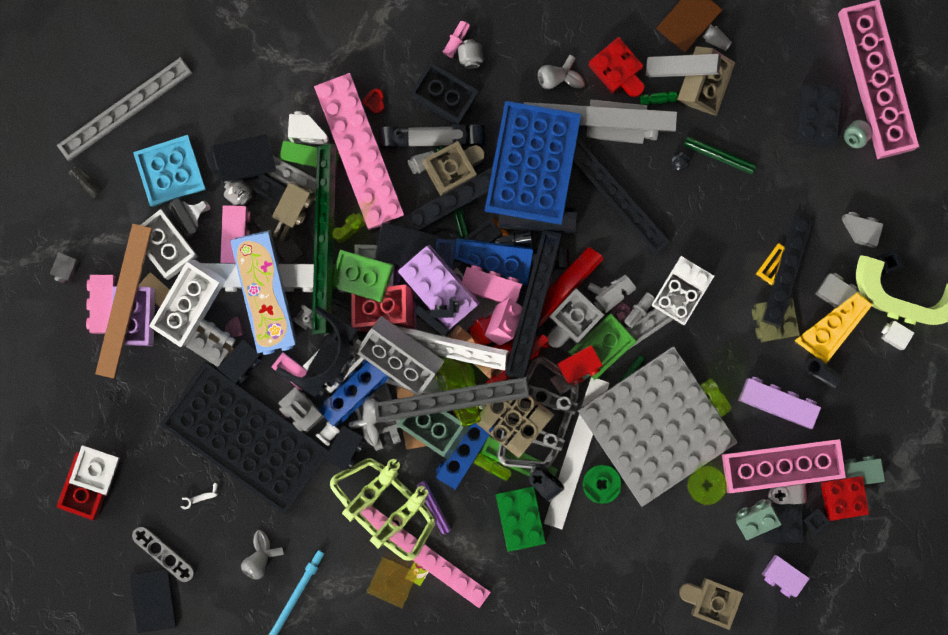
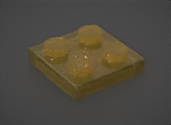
[367,557,418,608]

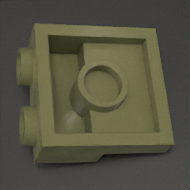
[752,298,800,343]

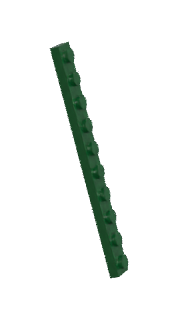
[312,143,336,336]

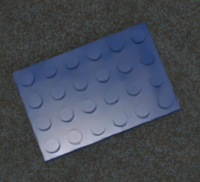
[485,101,581,225]

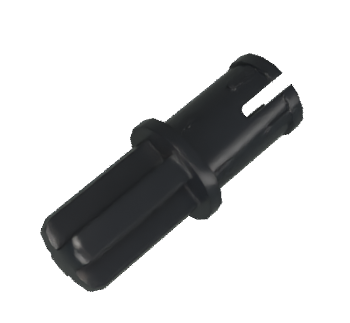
[495,231,534,246]

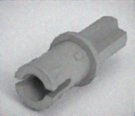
[624,292,655,328]

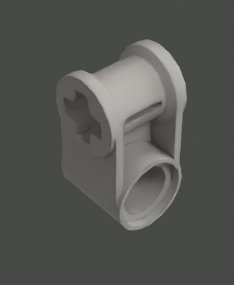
[768,483,807,504]

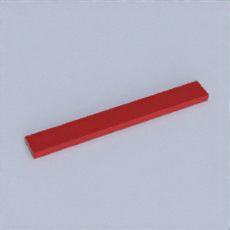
[493,247,604,361]

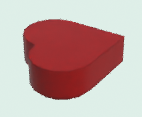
[361,89,384,114]

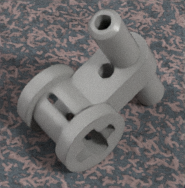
[292,305,328,336]

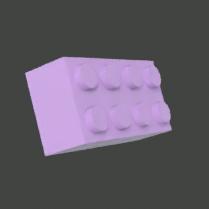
[398,245,480,330]

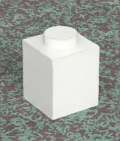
[881,321,914,350]

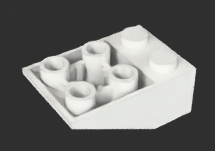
[651,256,714,325]

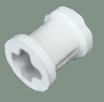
[316,421,340,446]

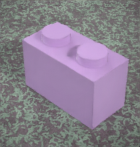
[762,555,809,598]

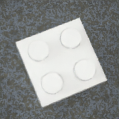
[69,445,120,495]

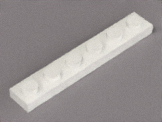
[396,326,508,371]

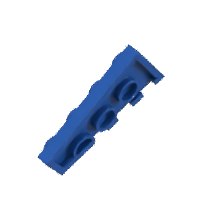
[454,238,533,286]

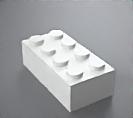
[149,259,226,347]

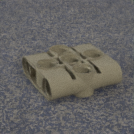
[474,378,554,458]

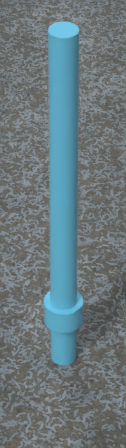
[269,550,325,635]

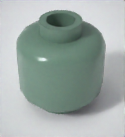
[844,120,872,148]

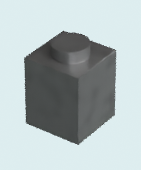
[50,252,80,284]

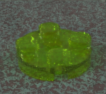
[701,378,731,417]
[687,466,727,505]

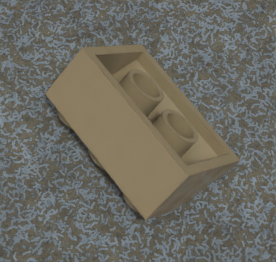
[677,46,735,116]

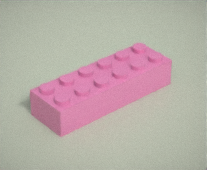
[722,439,846,493]

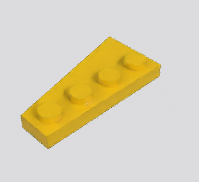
[795,292,873,364]

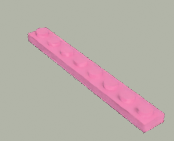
[361,506,491,608]

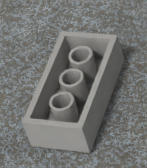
[355,316,444,396]

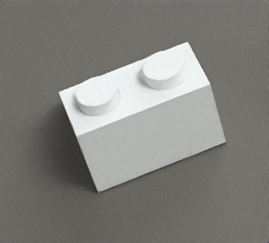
[288,111,330,145]

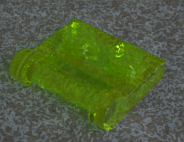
[332,213,366,243]

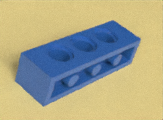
[318,360,391,426]
[435,412,496,490]

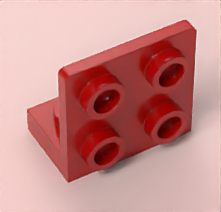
[820,476,869,521]

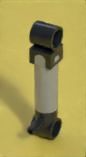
[380,124,485,148]

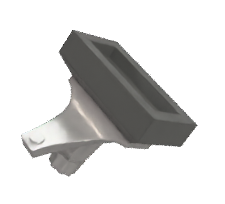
[168,198,210,240]

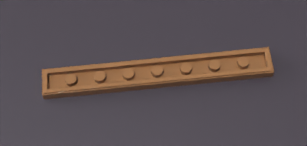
[95,224,152,379]

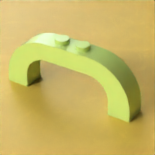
[856,256,948,325]

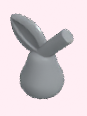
[538,55,585,90]
[349,396,384,446]
[241,530,284,580]

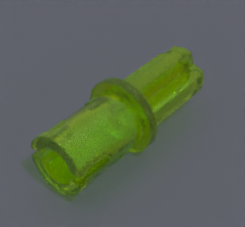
[473,453,511,481]

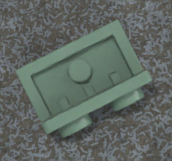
[736,498,782,540]

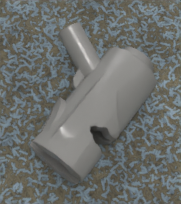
[587,275,636,313]

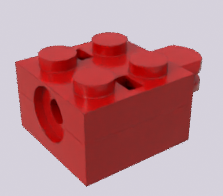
[588,37,644,97]

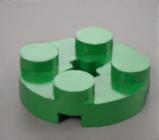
[582,465,621,504]

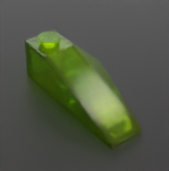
[435,355,481,427]

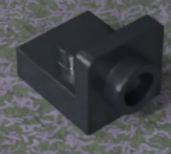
[430,297,459,318]

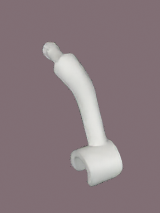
[181,483,218,509]

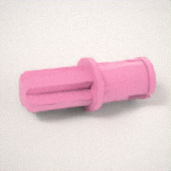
[443,21,470,58]

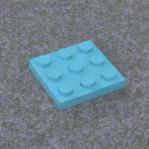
[133,135,206,207]

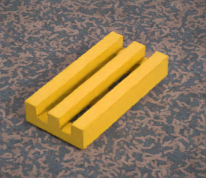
[756,243,784,285]

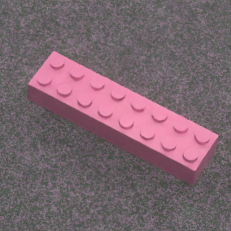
[838,0,919,160]
[314,73,404,231]

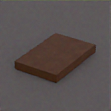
[656,0,722,53]

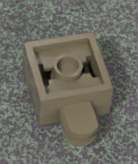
[422,141,484,196]
[272,180,315,241]
[679,578,743,630]

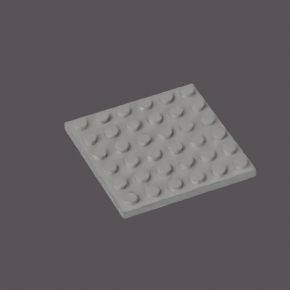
[577,346,738,507]

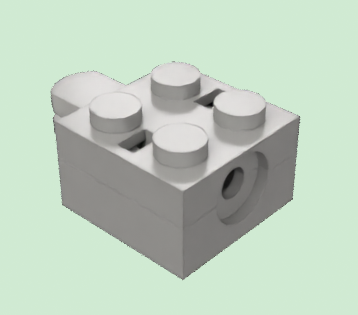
[547,289,604,348]
[278,387,324,432]

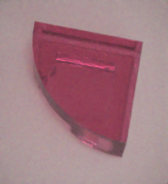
[224,316,244,338]

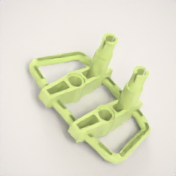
[330,458,435,561]

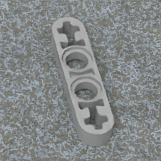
[132,527,195,582]

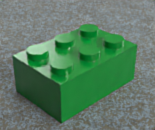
[496,486,546,552]

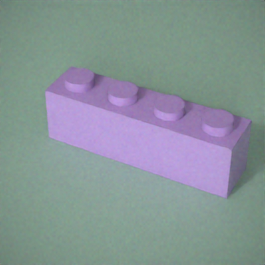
[738,377,821,429]

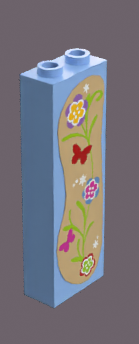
[230,230,297,355]

